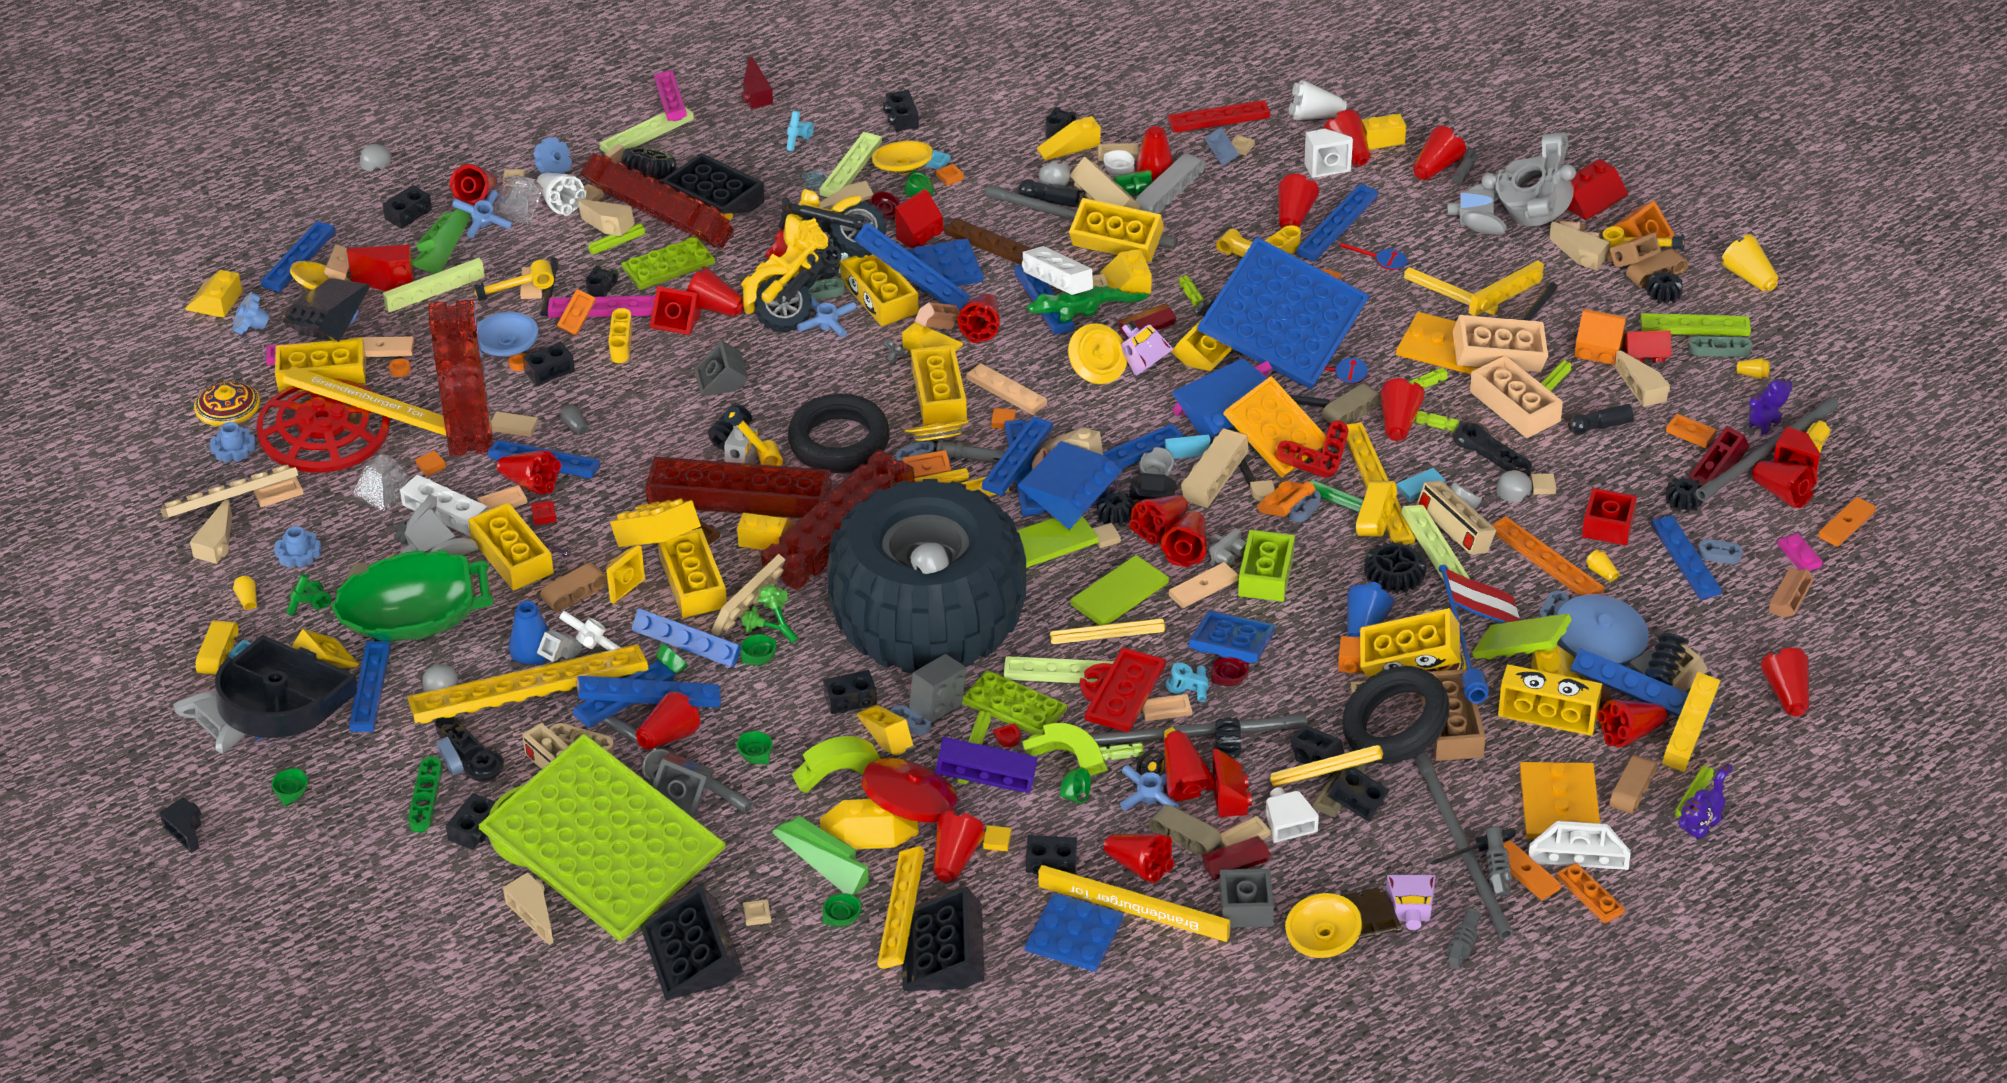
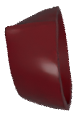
[870,191,900,220]
[1212,657,1249,687]

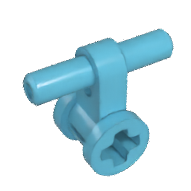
[786,110,814,151]
[1165,663,1209,702]

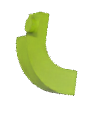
[1022,723,1108,776]
[792,736,880,793]

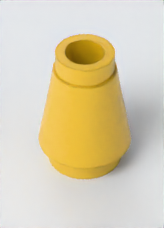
[1737,358,1770,380]
[1586,549,1620,582]
[233,576,257,610]

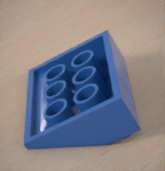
[1172,358,1267,444]
[1018,441,1123,530]

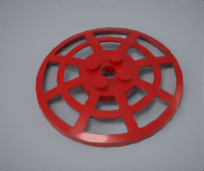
[256,379,390,473]

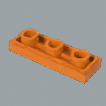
[1818,497,1876,547]
[1503,840,1561,901]
[1556,862,1625,924]

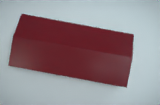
[1118,304,1177,339]
[1202,836,1271,881]

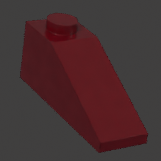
[741,57,773,109]
[1687,425,1750,486]

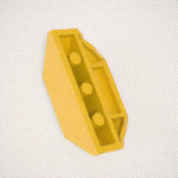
[820,799,919,849]

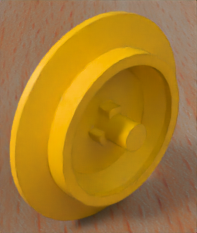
[1068,324,1127,384]

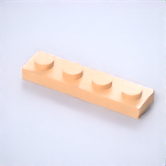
[967,363,1047,415]

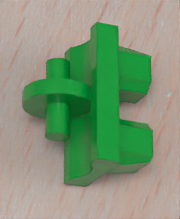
[1114,170,1152,195]

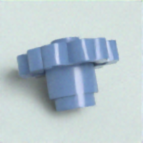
[534,137,572,174]
[232,292,269,335]
[210,422,256,462]
[274,526,322,568]

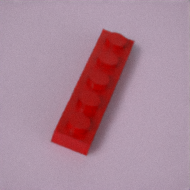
[1168,100,1270,133]

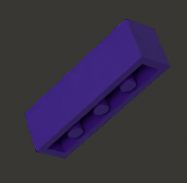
[935,737,1038,793]

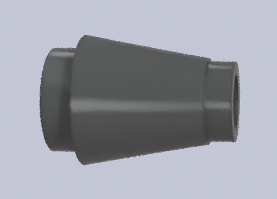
[560,404,589,436]

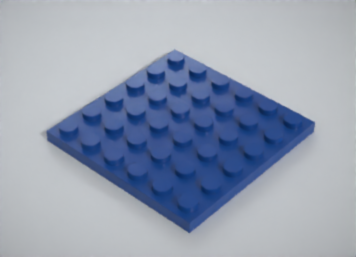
[1197,237,1370,390]

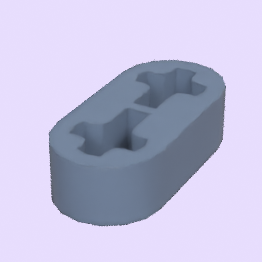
[896,440,935,468]
[1288,490,1321,522]
[1698,539,1743,564]
[1539,590,1569,618]
[890,706,931,735]
[436,737,464,776]

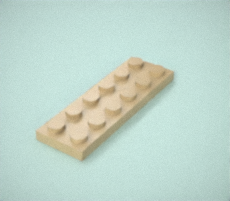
[160,465,299,518]

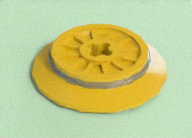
[904,420,969,441]

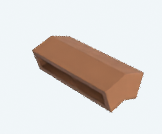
[915,302,960,330]
[1769,567,1814,617]

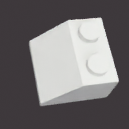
[1304,129,1353,178]

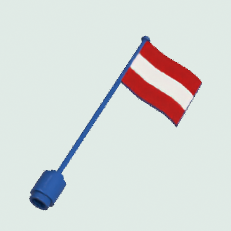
[1439,565,1520,703]

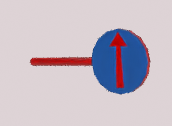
[1339,243,1407,270]
[1325,358,1368,384]

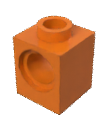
[1338,636,1362,673]

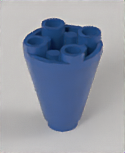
[1347,582,1394,637]
[508,601,550,665]

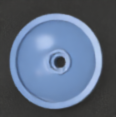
[473,312,538,357]

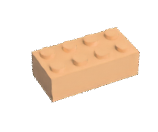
[1453,315,1548,372]
[1470,355,1563,438]

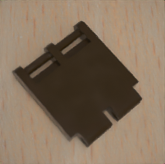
[1340,887,1402,943]

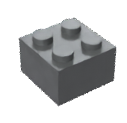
[909,654,966,723]
[1219,869,1274,928]

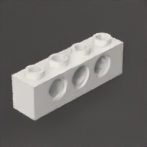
[1022,246,1093,295]
[400,475,488,537]

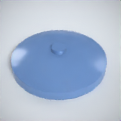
[1557,594,1649,667]

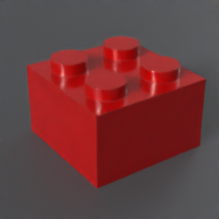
[1582,488,1637,546]

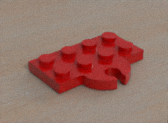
[1080,647,1166,733]

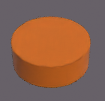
[508,353,527,371]
[389,358,411,377]

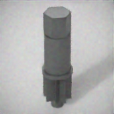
[1452,149,1479,184]

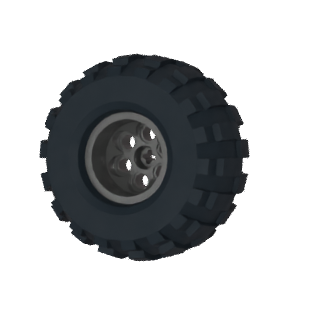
[827,479,1027,673]

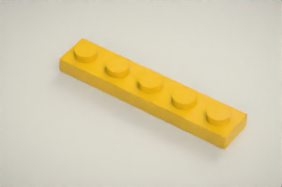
[1468,260,1544,316]

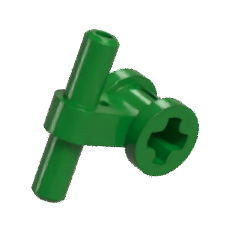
[286,574,332,616]

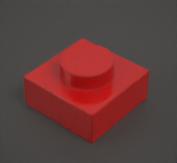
[531,501,557,525]

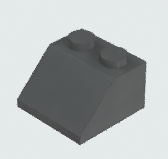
[694,340,748,396]
[653,752,714,817]

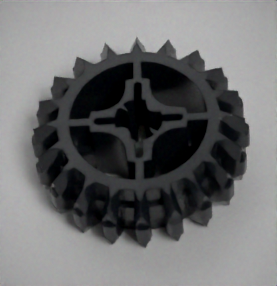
[621,147,676,180]
[1364,541,1427,595]

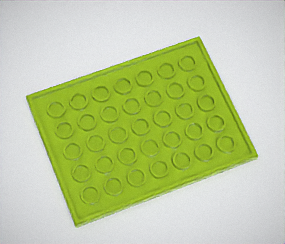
[479,733,726,942]

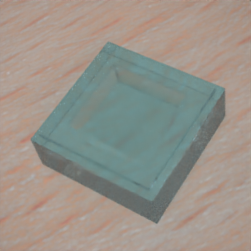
[802,170,827,191]

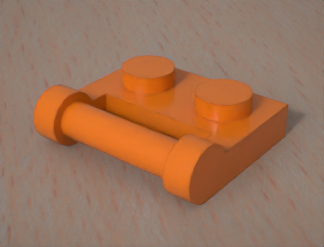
[1257,481,1315,517]

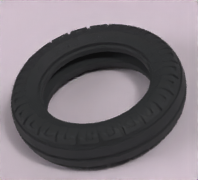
[788,393,890,473]
[1342,666,1450,764]

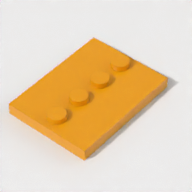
[1396,312,1480,374]
[1223,376,1325,478]
[1520,762,1600,839]

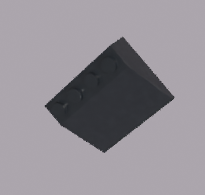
[661,153,764,214]
[283,278,370,342]
[640,886,744,1000]
[902,886,985,991]

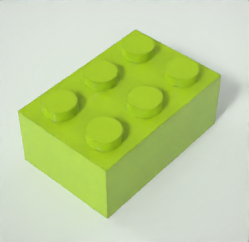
[1238,530,1295,602]

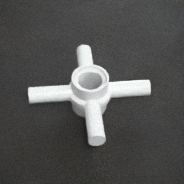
[559,611,621,651]

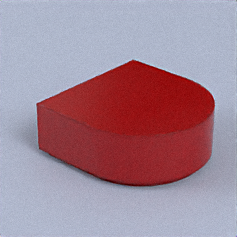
[993,723,1021,747]

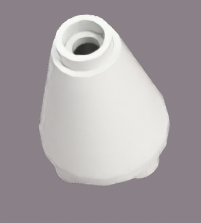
[1288,80,1347,121]
[537,172,586,216]

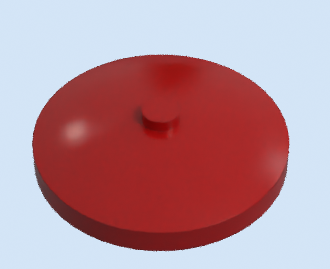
[861,758,958,823]

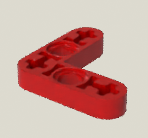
[1275,420,1349,478]

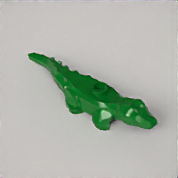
[1027,286,1149,322]

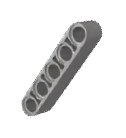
[1136,153,1206,214]

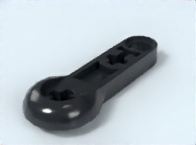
[1452,421,1532,477]
[435,717,504,782]

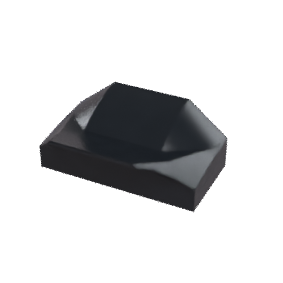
[1129,473,1176,500]

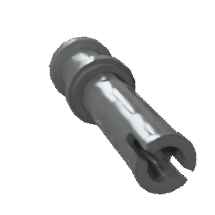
[937,438,1005,463]

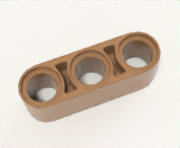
[1626,249,1689,289]
[540,563,608,613]
[1609,755,1658,815]

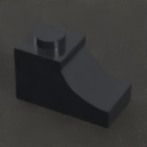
[159,797,201,853]

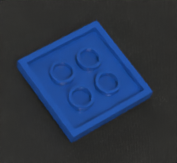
[907,239,984,292]
[1189,610,1276,663]
[1025,892,1124,972]

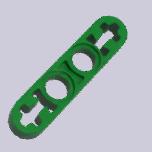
[408,756,443,832]

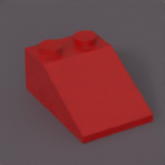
[346,245,415,291]

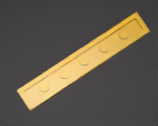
[877,846,925,969]

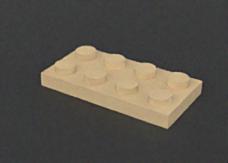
[711,554,786,636]

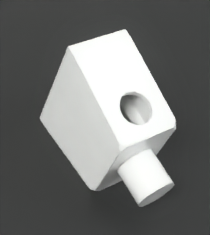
[1266,787,1319,843]

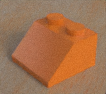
[1614,200,1675,251]
[1574,309,1626,365]

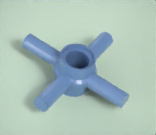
[452,190,513,238]
[797,297,856,338]
[1120,765,1179,811]

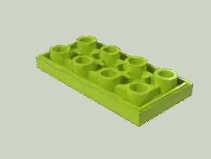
[621,237,715,290]
[1017,516,1098,568]
[1071,555,1169,625]
[1472,613,1572,660]
[962,670,1067,735]

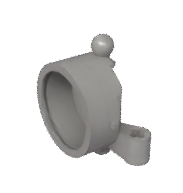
[1482,132,1576,226]

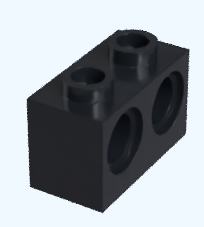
[883,90,919,132]
[382,185,432,229]
[523,342,575,386]
[823,670,877,714]
[1290,725,1345,776]
[1328,767,1390,822]
[446,793,496,850]
[1026,835,1077,875]

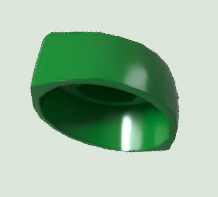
[904,171,935,198]
[741,634,777,666]
[656,642,689,674]
[736,731,773,765]
[271,767,308,806]
[1060,767,1091,804]
[822,893,862,927]

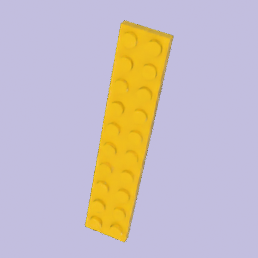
[407,644,648,723]

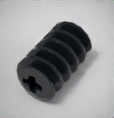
[708,404,753,451]
[1645,633,1689,686]

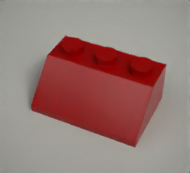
[1567,158,1628,221]

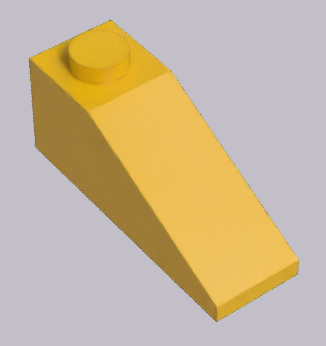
[1037,116,1101,161]
[856,705,913,755]

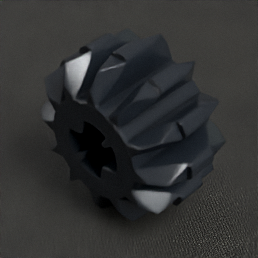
[1646,270,1683,304]
[1666,476,1703,513]
[1097,490,1134,526]
[1215,717,1241,758]

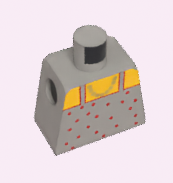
[725,426,759,477]

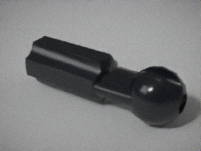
[1018,179,1080,208]
[1568,404,1634,435]

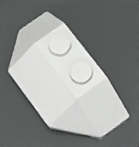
[1528,821,1631,870]

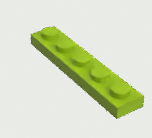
[1640,313,1751,336]

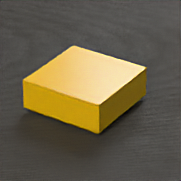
[983,825,1012,851]

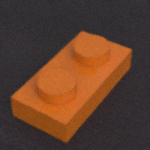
[557,289,596,336]
[1666,414,1717,448]
[902,450,951,480]

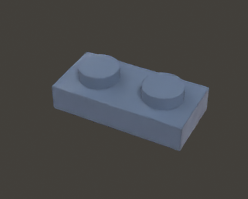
[1204,127,1239,165]

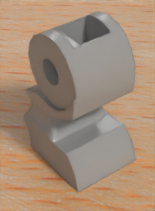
[537,629,582,662]

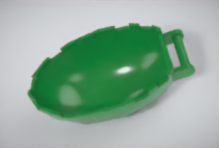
[331,550,494,642]

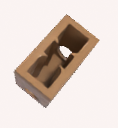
[1607,232,1661,268]

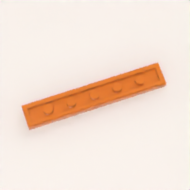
[1492,516,1605,596]

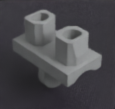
[1207,528,1247,567]

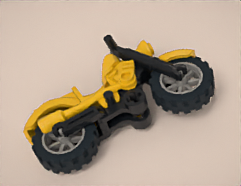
[741,189,887,333]

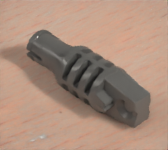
[1486,827,1512,897]
[1447,908,1481,970]

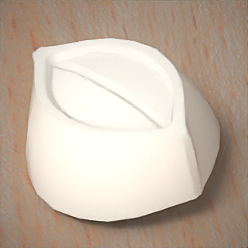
[1104,150,1134,175]

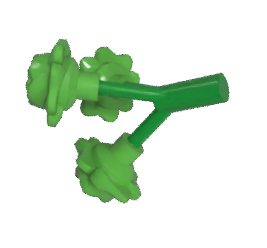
[741,583,799,644]

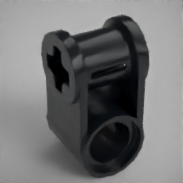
[1045,107,1076,139]
[586,265,618,297]

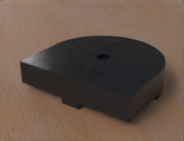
[215,635,357,738]

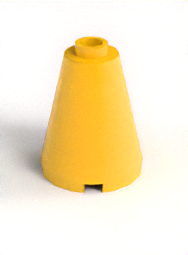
[1721,234,1778,291]

